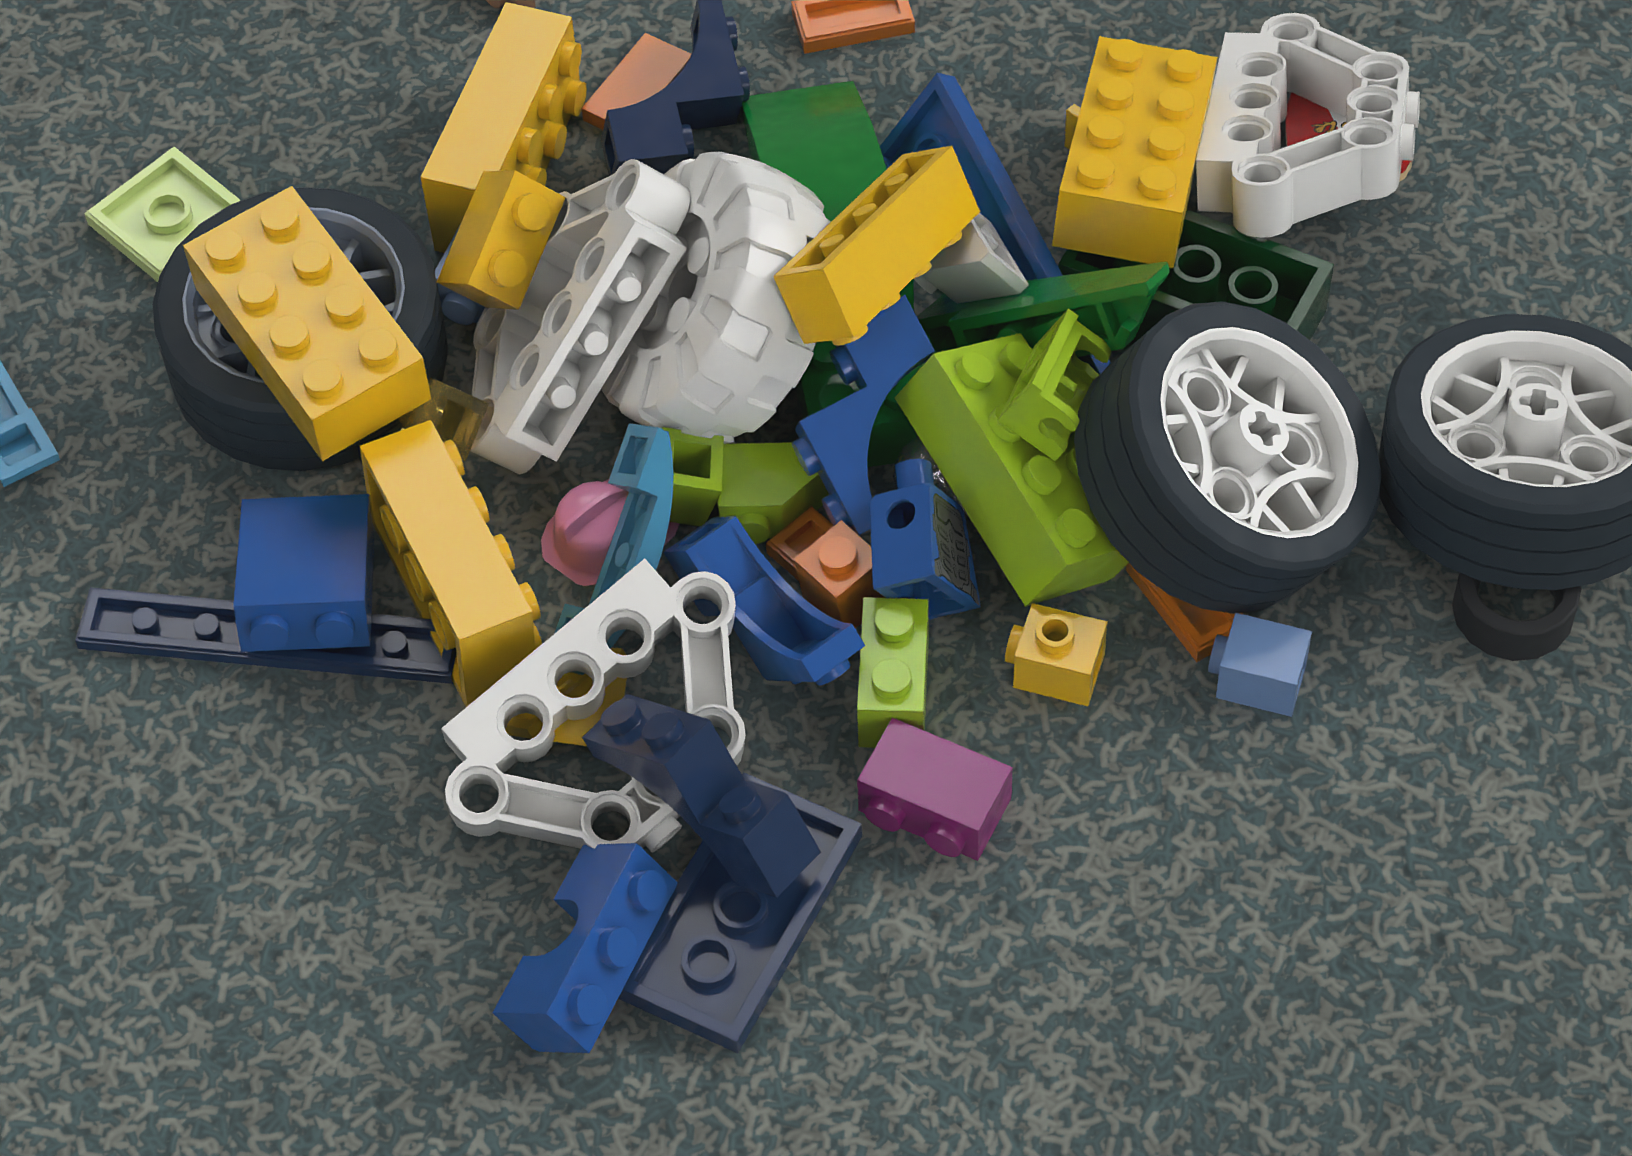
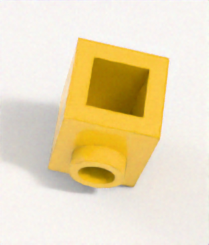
[1005,603,1108,706]

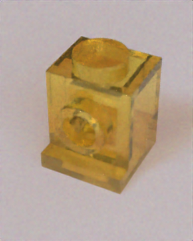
[399,379,489,461]

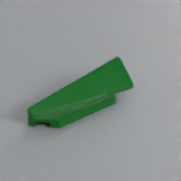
[917,261,1169,357]

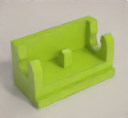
[998,308,1111,461]

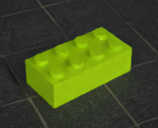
[895,333,1129,607]

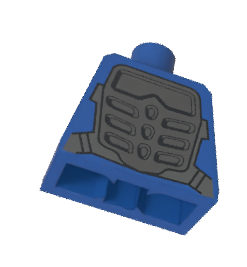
[870,459,981,619]

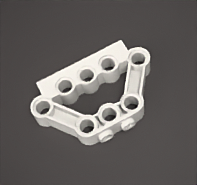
[1196,13,1420,238]
[462,159,691,475]
[441,559,746,852]

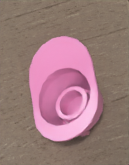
[541,479,680,586]

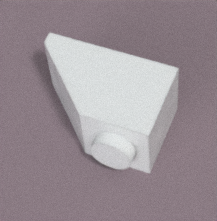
[914,213,1029,304]

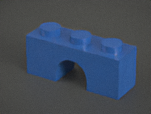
[492,843,678,1053]

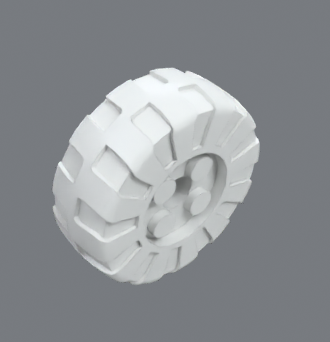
[601,151,831,444]

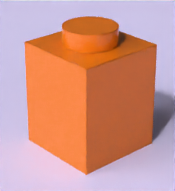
[794,520,886,629]

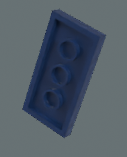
[618,772,862,1053]

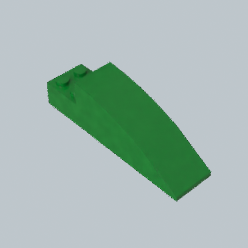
[741,81,932,467]

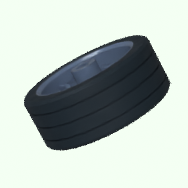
[152,187,448,471]

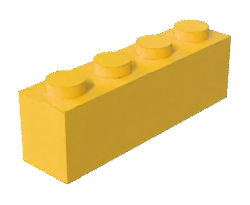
[773,146,980,346]

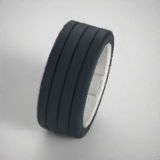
[1074,302,1381,614]
[1378,314,1632,590]

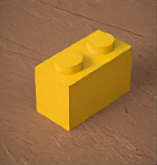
[437,170,566,310]

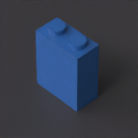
[233,494,374,652]

